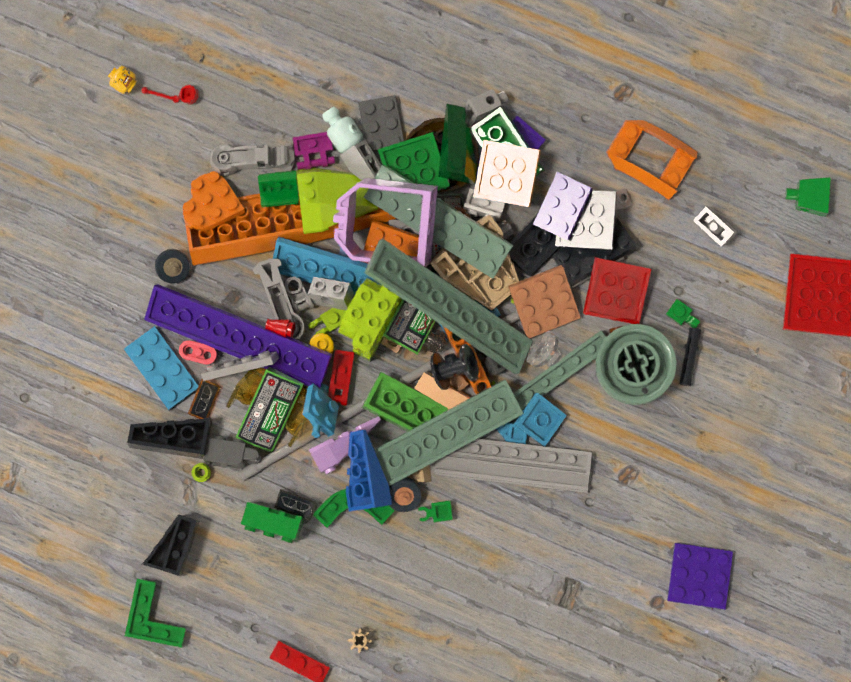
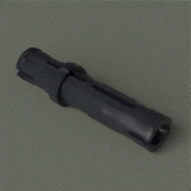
[679,327,701,386]

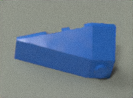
[346,430,392,512]

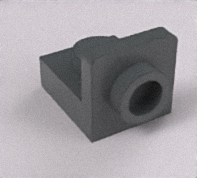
[480,357,506,377]

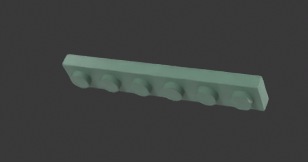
[513,331,606,411]

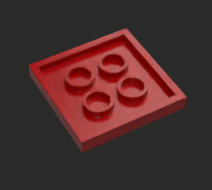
[583,257,651,324]

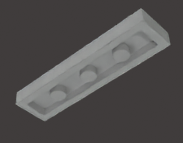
[201,351,279,381]

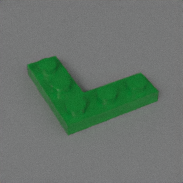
[124,579,186,648]

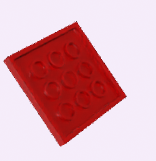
[782,254,851,337]

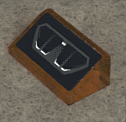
[188,379,221,419]

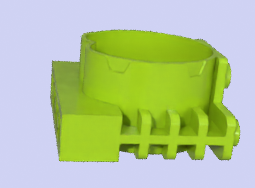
[338,278,402,362]

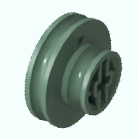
[595,324,676,405]

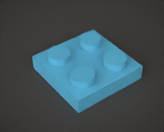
[514,393,567,447]

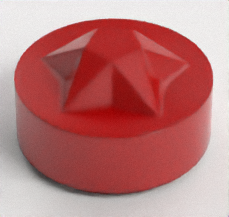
[179,85,199,105]

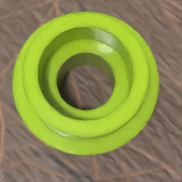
[191,463,211,482]

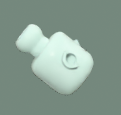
[322,107,364,154]

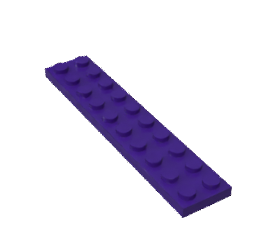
[144,284,332,389]

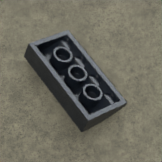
[509,213,560,277]

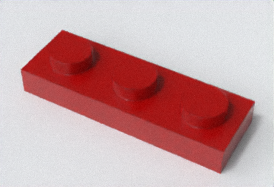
[269,641,330,682]

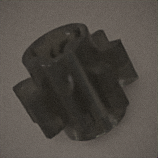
[424,330,448,353]

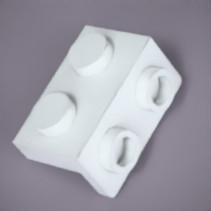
[463,188,505,222]

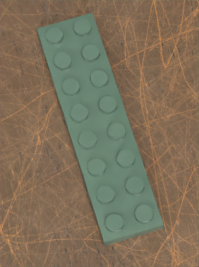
[364,164,514,279]
[374,379,524,486]

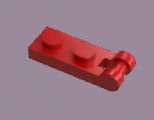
[328,350,355,406]

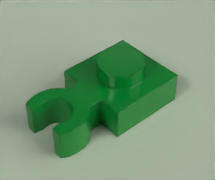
[418,501,453,523]

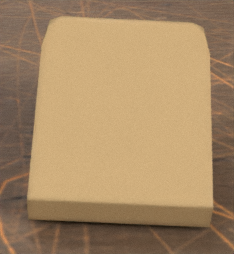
[407,464,431,483]

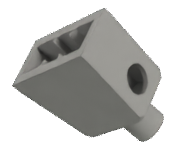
[464,89,508,127]

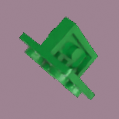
[258,171,299,207]

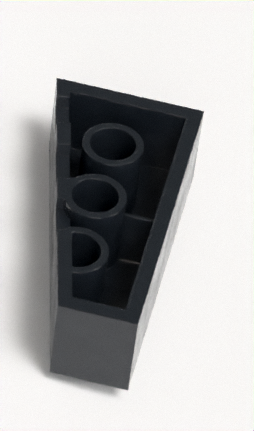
[127,417,212,459]

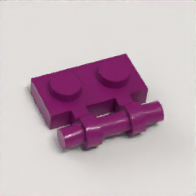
[292,132,335,170]

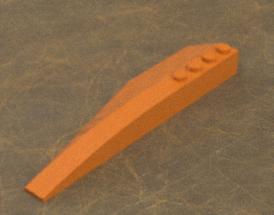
[185,194,397,265]

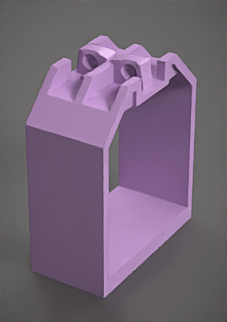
[333,178,438,267]

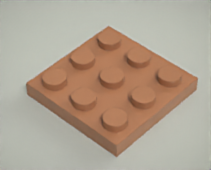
[508,265,581,338]

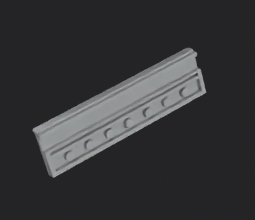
[434,439,592,493]

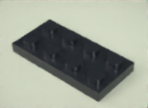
[551,217,637,287]

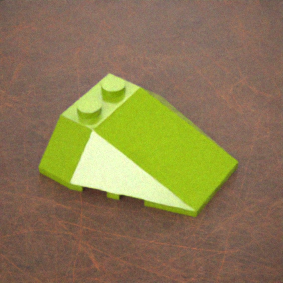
[296,168,378,234]

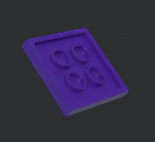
[667,543,733,610]

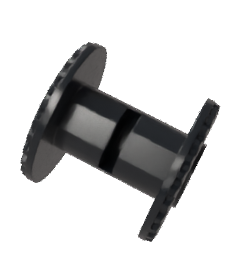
[430,344,479,390]

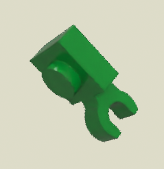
[666,299,700,328]

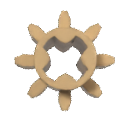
[348,628,372,653]

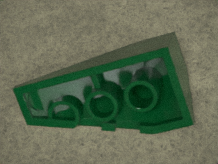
[438,103,477,184]

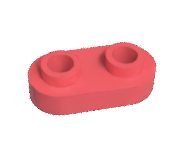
[179,341,217,365]

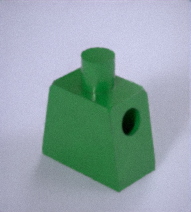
[785,177,831,217]

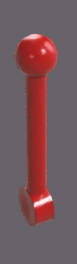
[141,87,180,103]

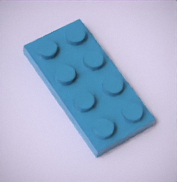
[124,326,200,411]

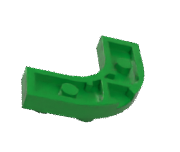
[313,489,395,528]

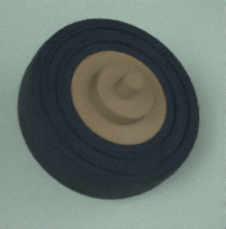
[155,249,190,284]

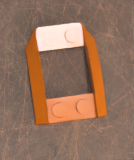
[606,120,697,200]

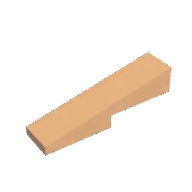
[414,371,471,409]

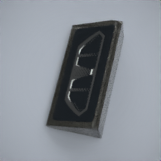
[274,489,317,521]

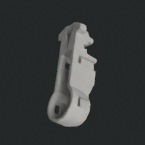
[209,143,296,176]
[253,258,304,340]

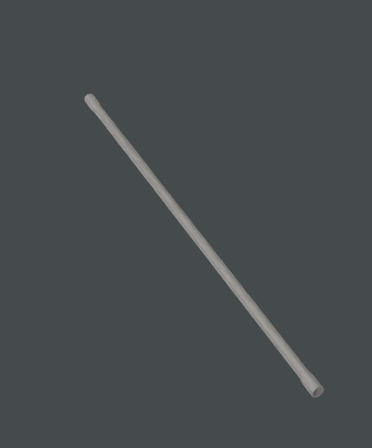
[238,256,624,481]

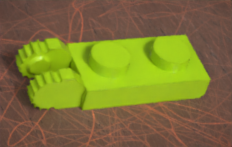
[308,308,346,335]

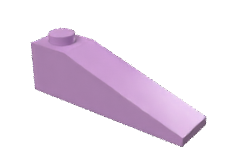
[309,416,381,474]

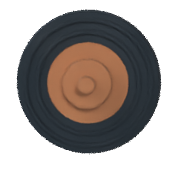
[389,477,421,512]

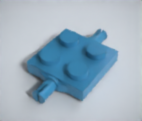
[302,384,339,438]

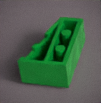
[241,502,304,543]

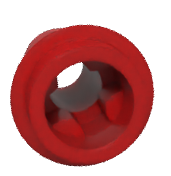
[265,319,295,337]

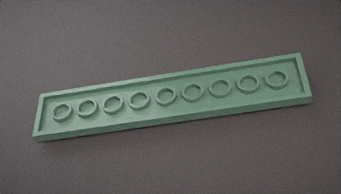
[364,239,532,374]

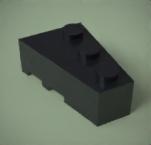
[142,514,200,577]

